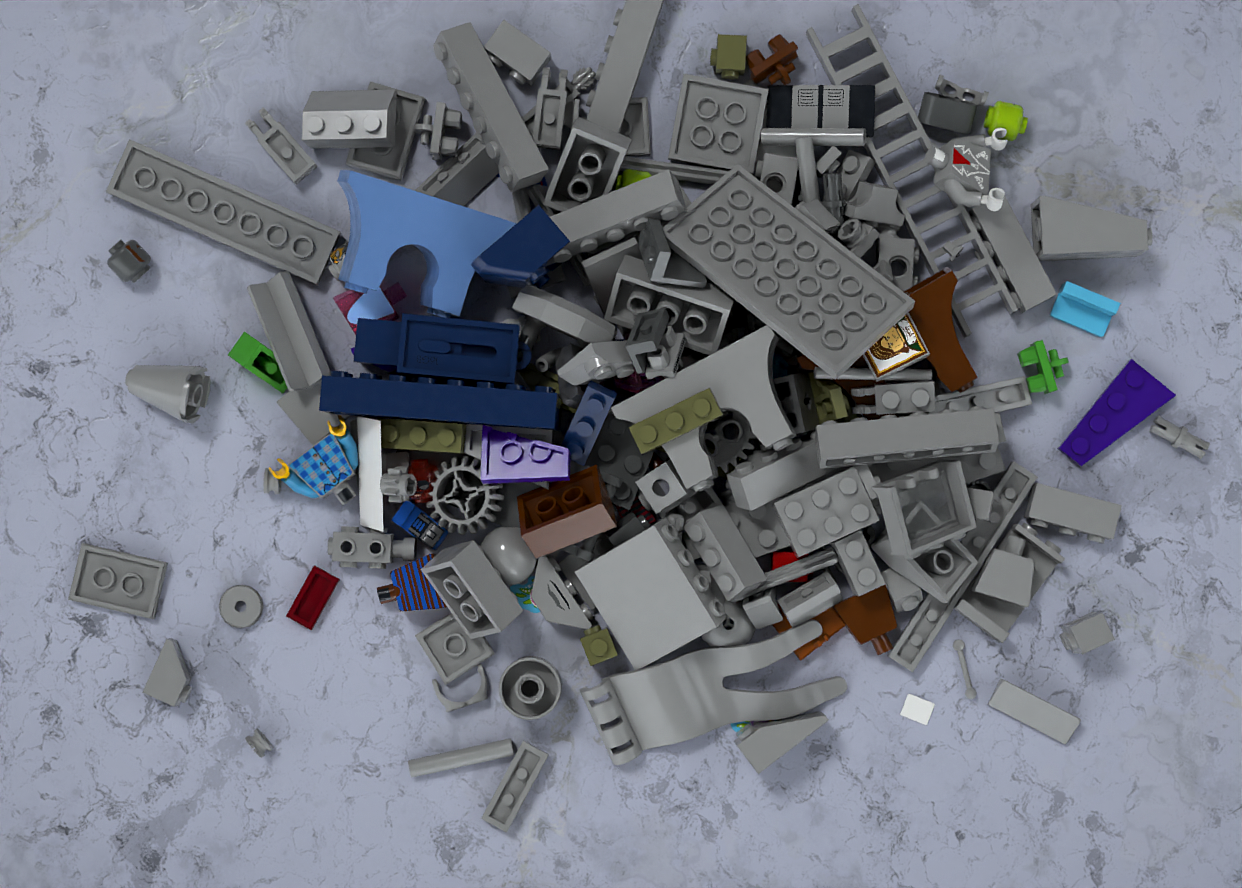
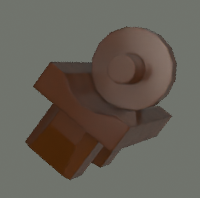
[746,34,798,86]

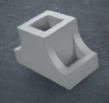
[844,181,905,227]

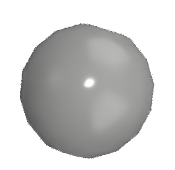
[481,526,538,585]

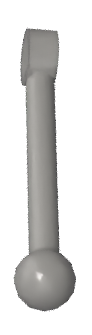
[953,640,977,699]

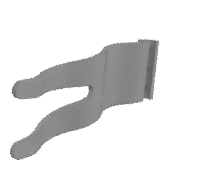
[580,620,847,765]

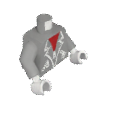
[925,128,1008,211]

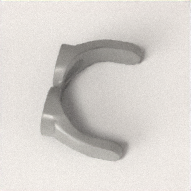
[935,75,989,106]
[432,664,488,712]

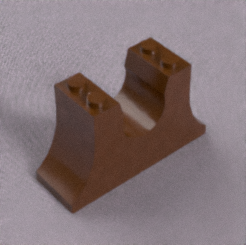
[795,267,978,420]

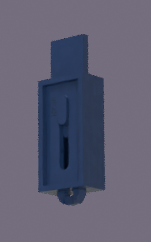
[353,313,532,386]

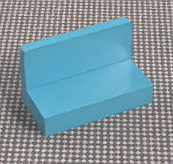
[1050,281,1121,337]

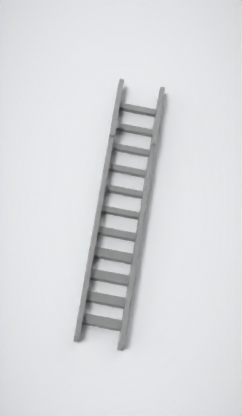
[806,4,1018,338]

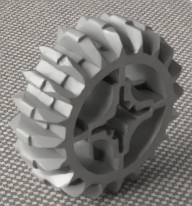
[425,456,504,535]

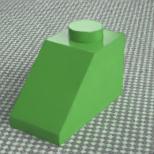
[228,331,287,393]

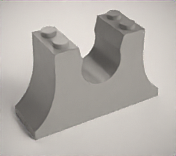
[611,325,797,492]

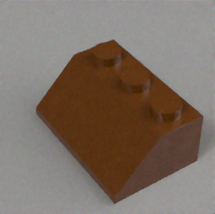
[517,464,616,558]

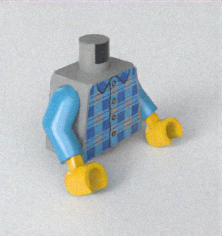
[269,415,359,505]

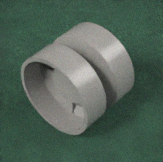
[499,656,562,720]

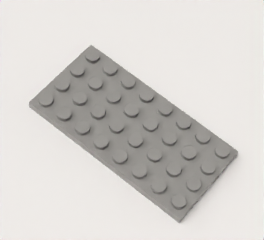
[663,164,915,380]

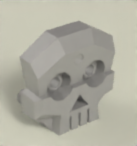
[512,286,617,351]

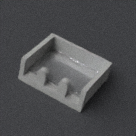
[871,460,977,559]

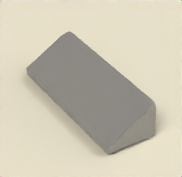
[988,679,1081,744]

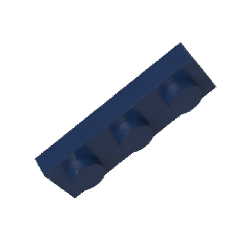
[561,381,617,466]

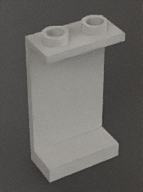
[954,523,1065,643]

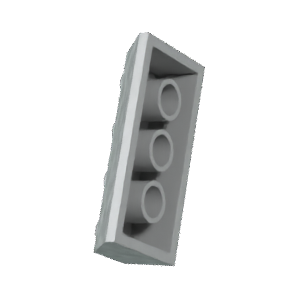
[604,254,735,355]

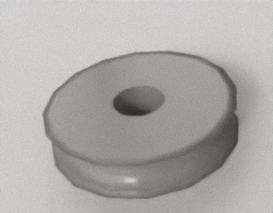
[219,585,263,628]

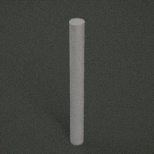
[814,367,932,381]

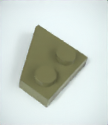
[808,371,849,425]

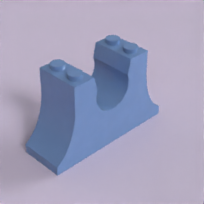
[337,170,517,318]

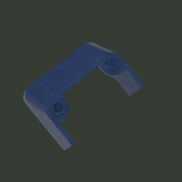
[471,205,570,289]

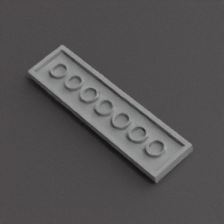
[106,139,341,285]

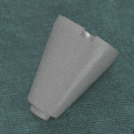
[125,365,211,423]

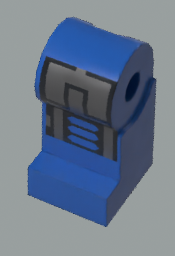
[391,500,450,551]

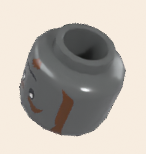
[107,240,151,283]

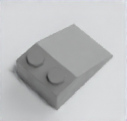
[870,500,979,603]
[734,711,829,774]

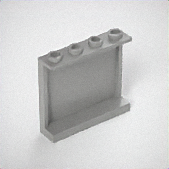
[575,517,728,670]

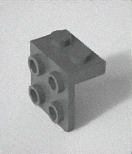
[639,218,707,288]

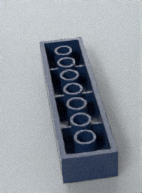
[319,371,562,431]

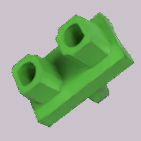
[1017,340,1069,394]

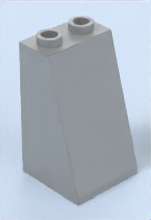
[1030,196,1152,261]

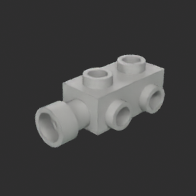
[328,526,417,569]

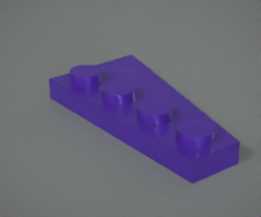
[1057,359,1176,467]

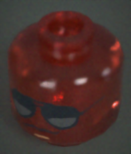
[408,459,439,503]

